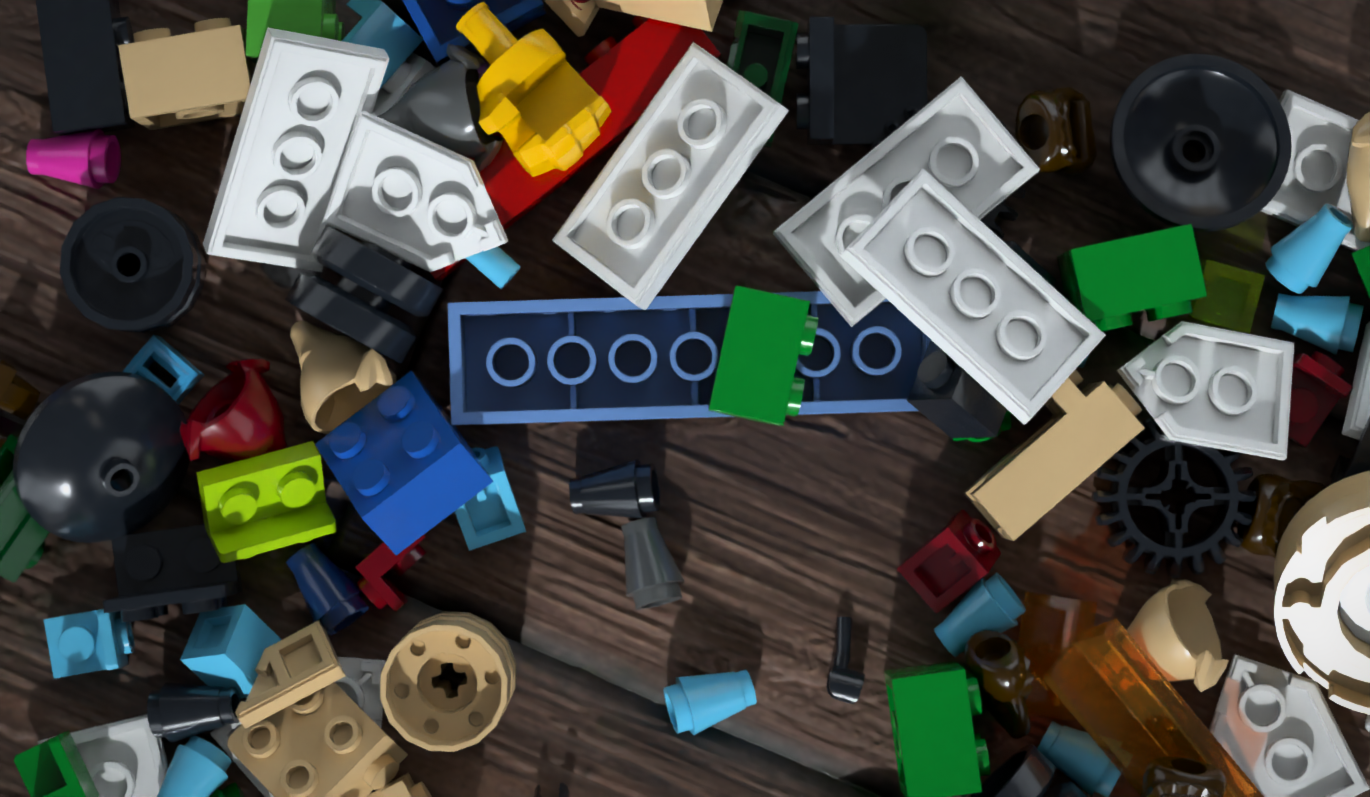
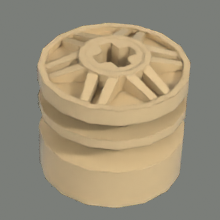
[380,611,517,752]

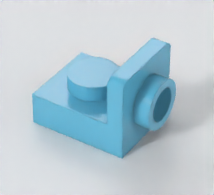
[455,446,526,551]
[43,609,135,679]

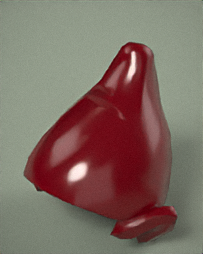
[180,358,288,463]

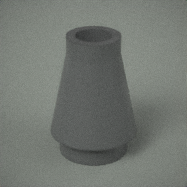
[621,517,685,610]

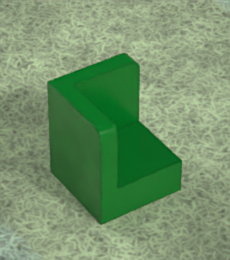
[14,730,99,797]

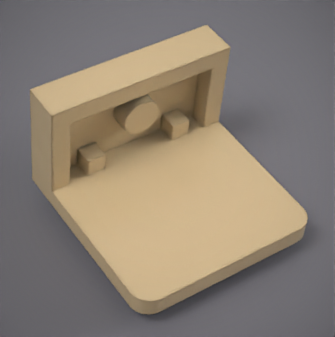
[227,682,408,797]

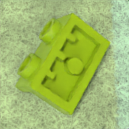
[196,441,337,563]

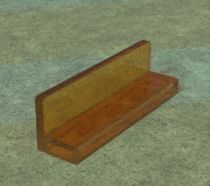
[1044,619,1264,797]

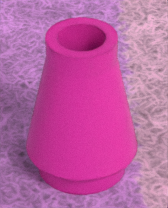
[26,129,121,189]

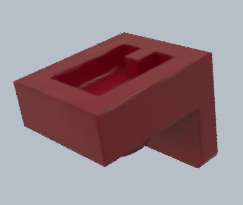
[1288,351,1353,447]
[897,510,1001,614]
[355,532,429,612]

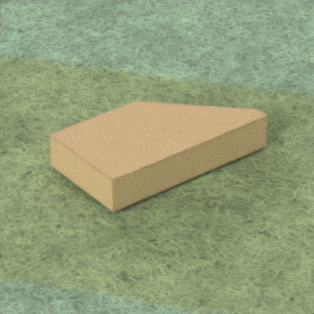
[235,620,346,729]

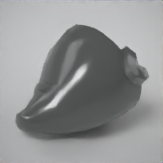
[377,44,504,173]

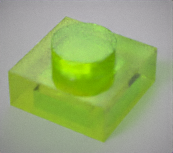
[1188,259,1265,334]

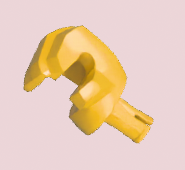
[456,2,611,177]

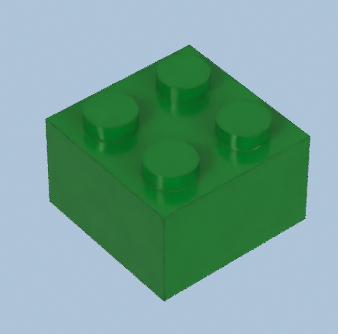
[1057,224,1207,332]
[708,285,819,426]
[884,661,990,797]

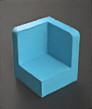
[342,0,424,89]
[180,604,282,698]

